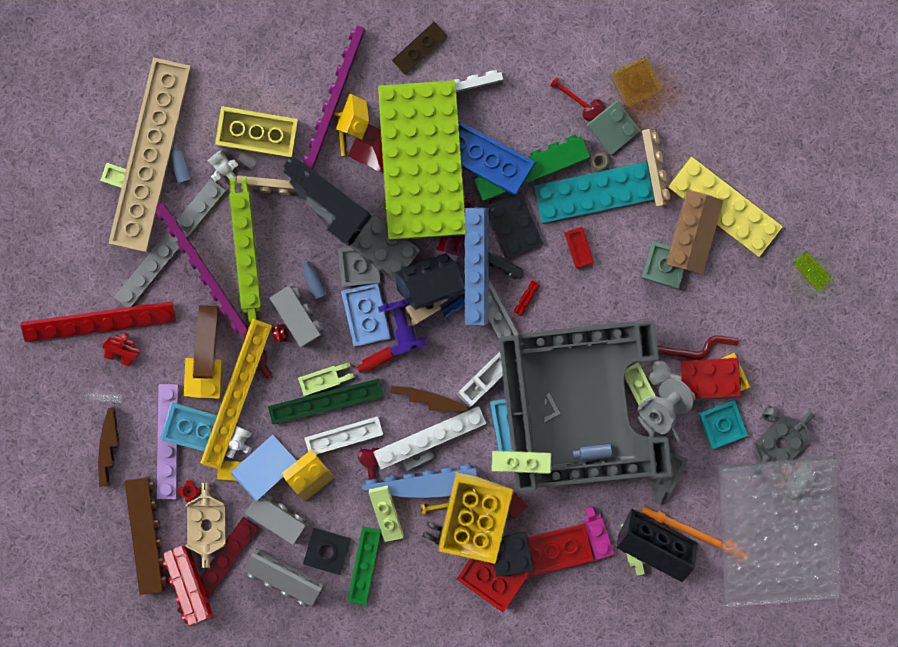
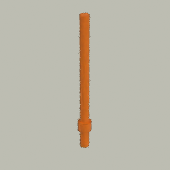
[641,506,748,560]

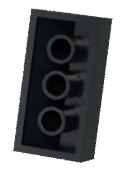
[616,509,698,582]

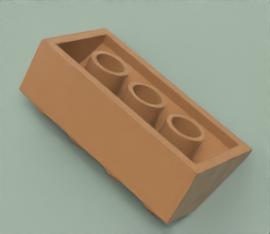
[665,189,723,275]

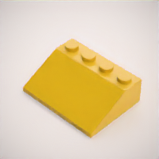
[439,472,513,564]

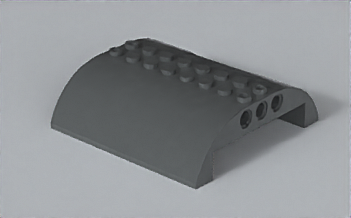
[499,320,672,492]

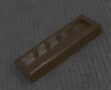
[392,22,447,75]

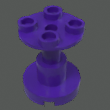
[378,299,428,355]

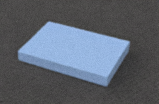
[341,283,391,347]
[230,435,296,501]

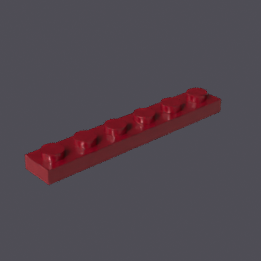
[177,517,259,614]

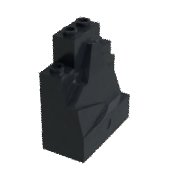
[283,157,372,246]

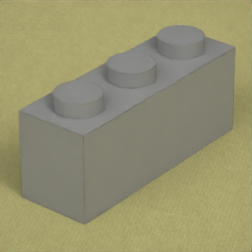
[245,493,307,545]

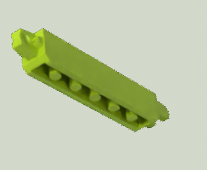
[229,176,262,322]

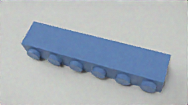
[465,208,489,325]

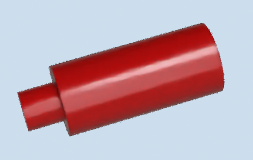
[357,346,395,373]

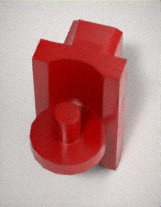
[102,333,141,367]

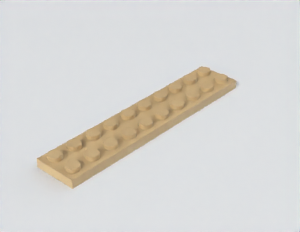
[109,57,191,253]

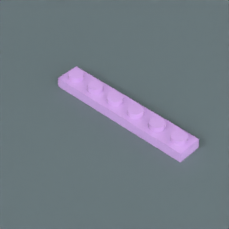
[157,384,179,499]

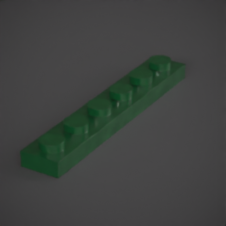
[268,378,384,425]

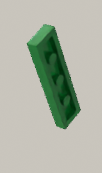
[347,526,381,606]

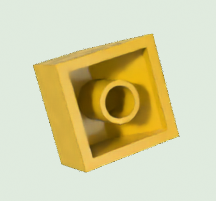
[184,358,224,399]
[282,449,335,501]

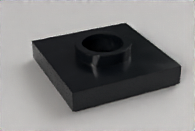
[303,527,350,575]

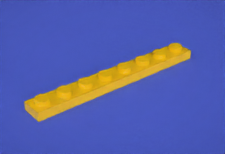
[200,318,272,470]

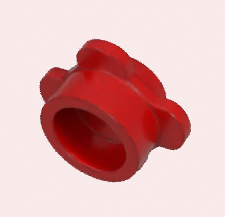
[272,323,288,343]
[178,480,201,503]

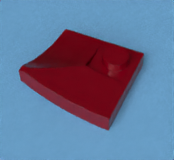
[348,124,384,173]

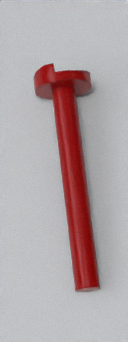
[550,77,589,108]

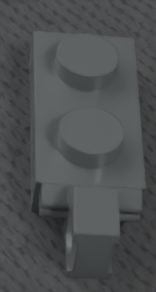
[652,451,688,505]

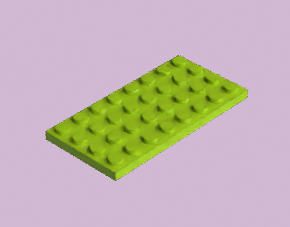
[378,80,466,240]

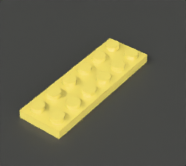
[668,156,783,257]

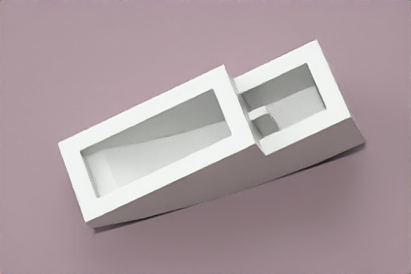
[456,352,503,408]

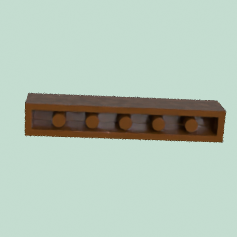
[125,476,167,595]

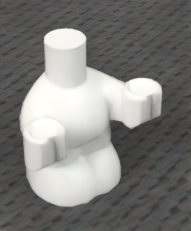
[208,150,238,182]
[226,426,252,459]

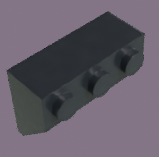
[395,253,465,310]

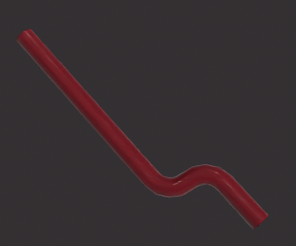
[657,335,738,359]

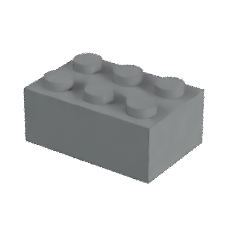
[270,285,323,347]

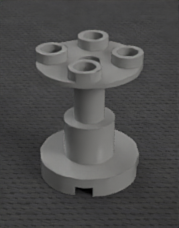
[638,377,695,434]

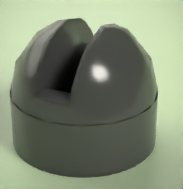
[762,406,779,422]

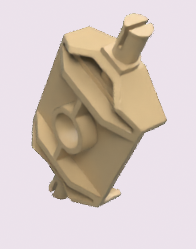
[186,483,226,568]

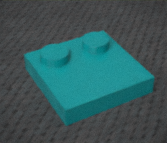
[698,400,748,449]

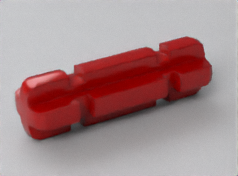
[514,280,540,316]

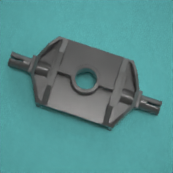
[750,411,815,476]

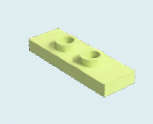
[492,451,551,473]
[369,485,404,542]

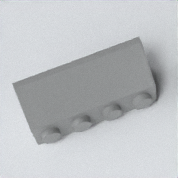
[244,548,324,607]

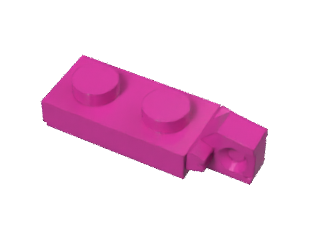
[584,506,614,560]

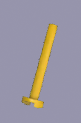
[334,112,346,156]
[420,503,448,515]

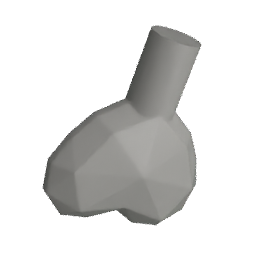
[649,360,682,385]

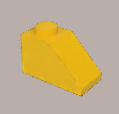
[336,94,369,139]

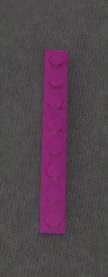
[303,25,365,170]
[156,202,248,335]

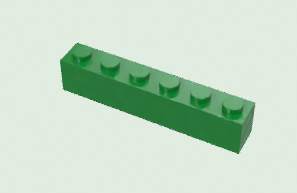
[474,134,590,201]

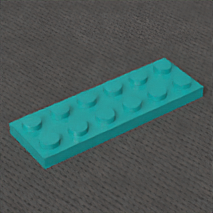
[534,162,654,223]

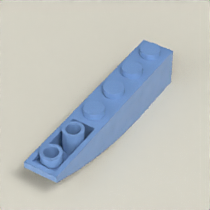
[362,464,477,498]

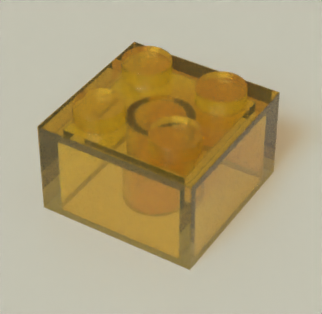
[610,55,663,109]

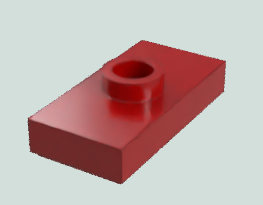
[564,226,594,269]

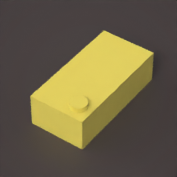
[215,106,298,158]

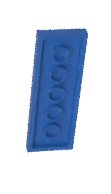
[458,121,535,196]

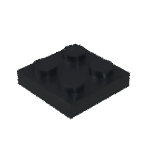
[493,531,535,577]

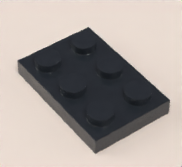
[485,191,543,259]

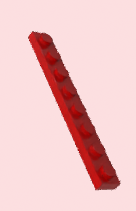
[21,301,176,342]

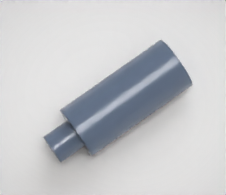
[170,144,191,184]
[302,261,327,300]
[572,444,612,461]

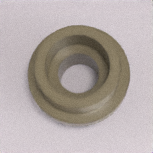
[590,152,609,171]

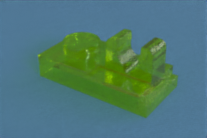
[793,251,831,291]

